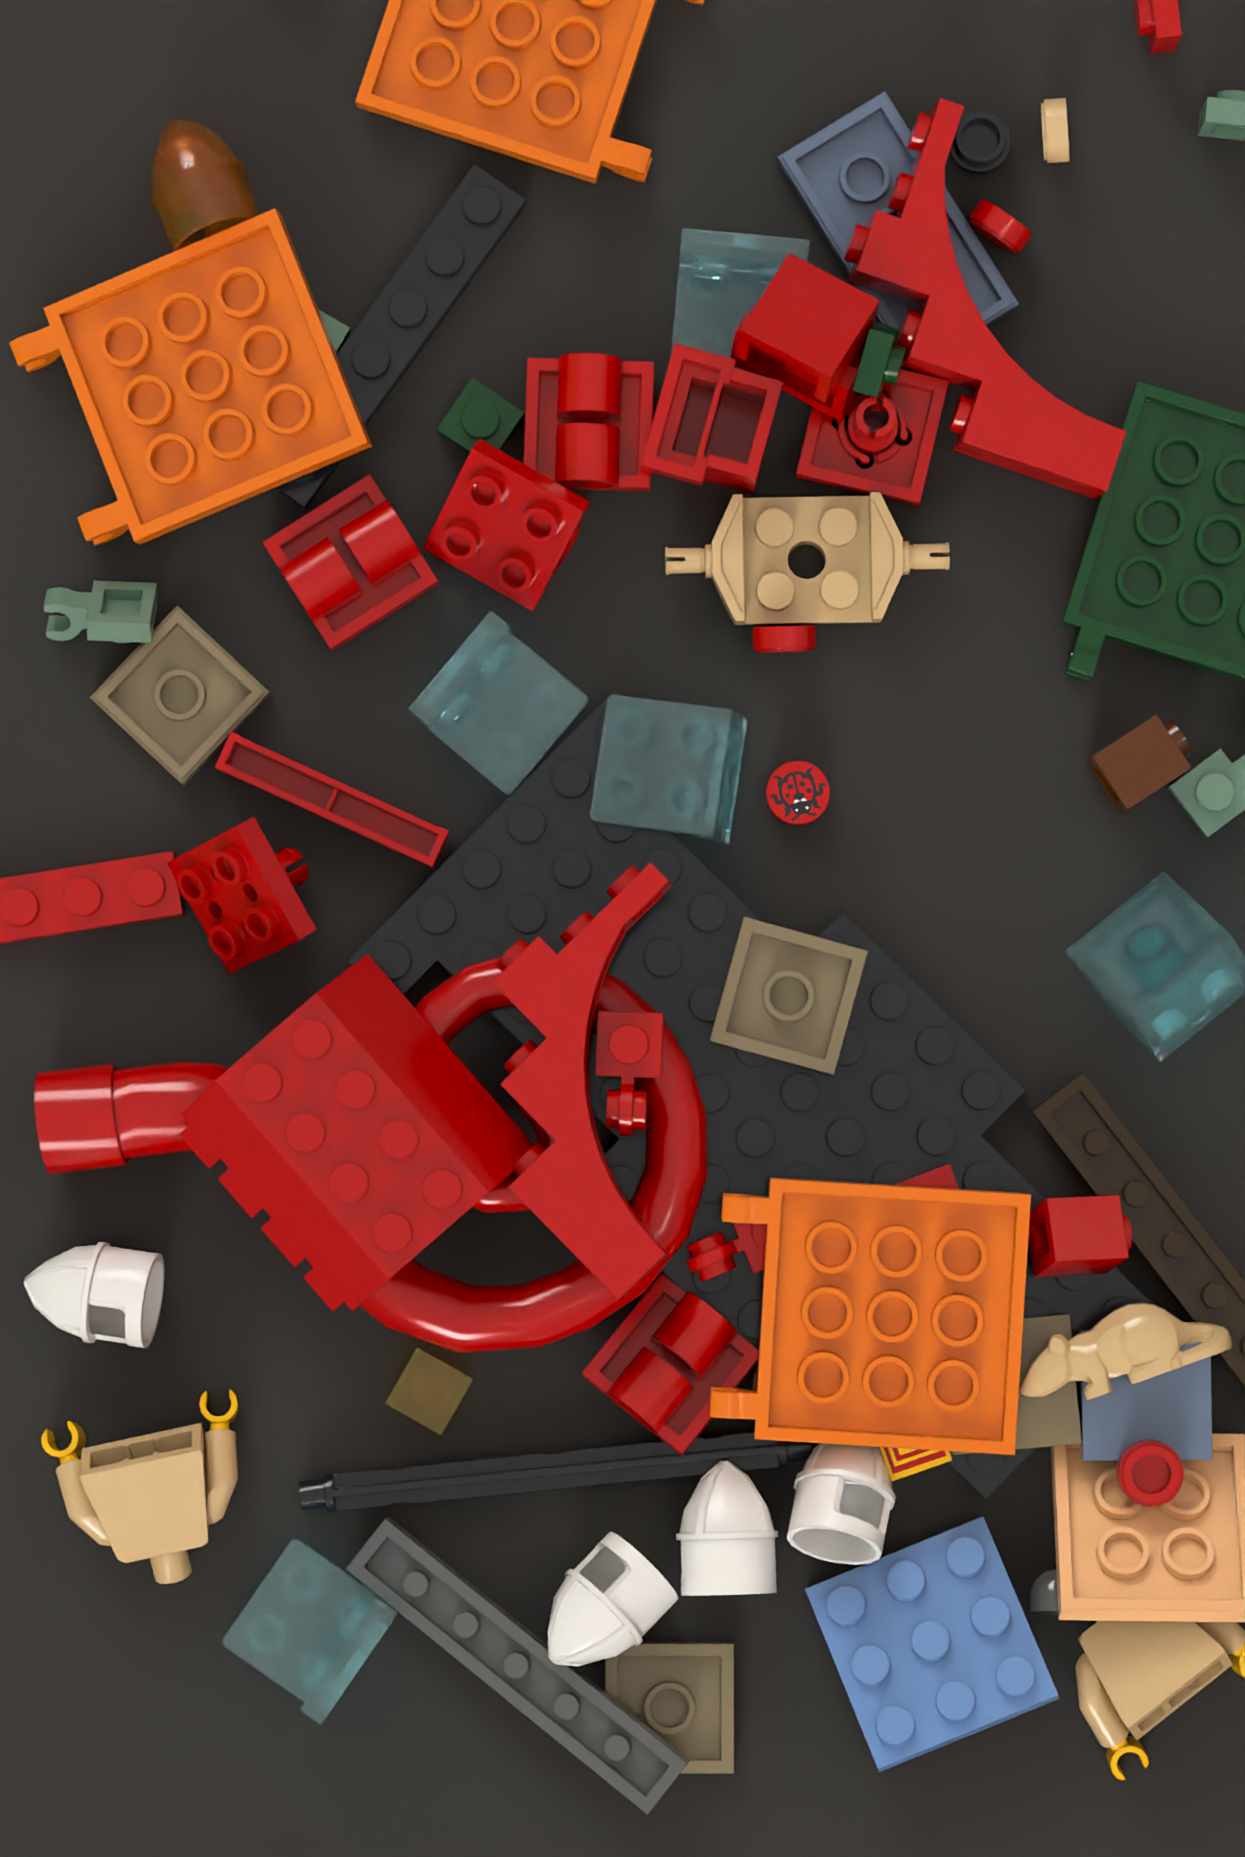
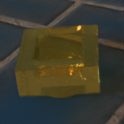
[385,1347,474,1435]

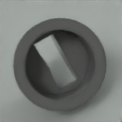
[1029,1569,1059,1616]

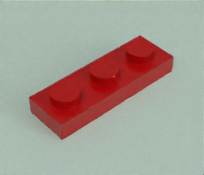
[0,851,185,945]

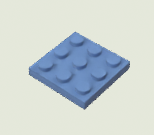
[805,1516,1059,1772]

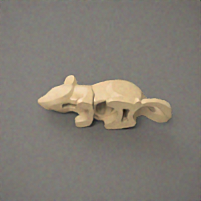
[1019,1302,1232,1400]

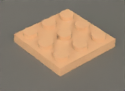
[1051,1433,1245,1622]

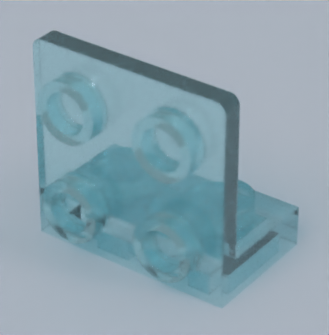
[670,228,810,370]
[408,611,588,795]
[590,695,748,844]
[223,1539,398,1724]

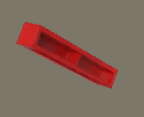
[215,731,451,869]

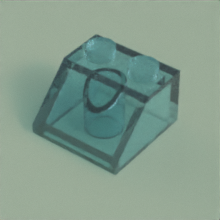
[1066,871,1245,1062]

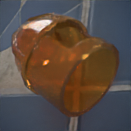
[150,119,260,252]

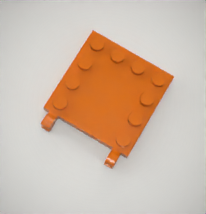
[355,0,705,184]
[9,208,372,546]
[709,1177,1031,1455]

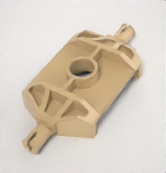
[665,492,950,625]

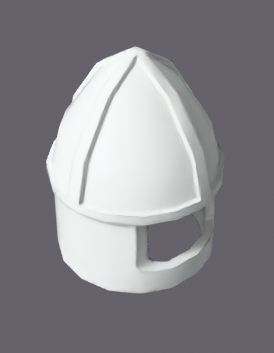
[23,1242,165,1348]
[787,1443,896,1565]
[676,1461,778,1596]
[548,1532,679,1666]

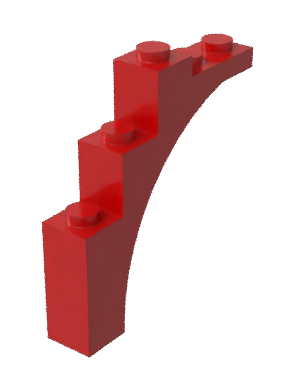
[844,98,1127,499]
[492,862,672,1300]

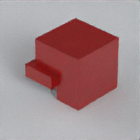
[730,253,880,421]
[640,343,783,495]

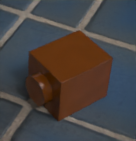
[1086,714,1192,814]

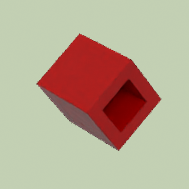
[1028,1195,1132,1277]

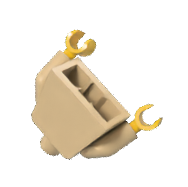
[41,1389,239,1584]
[1075,1621,1245,1780]

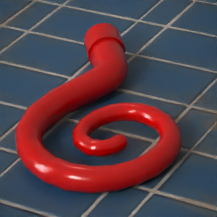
[34,957,708,1353]

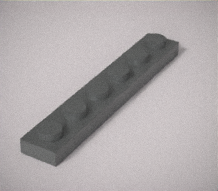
[346,1517,690,1815]

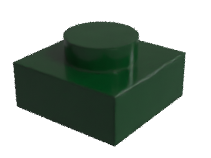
[853,322,906,398]
[437,377,525,454]

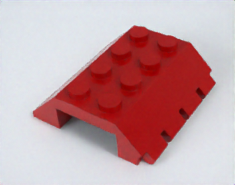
[179,954,534,1312]

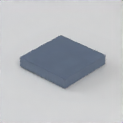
[1079,1330,1212,1461]

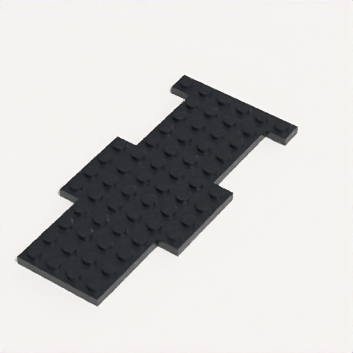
[347,689,1153,1499]

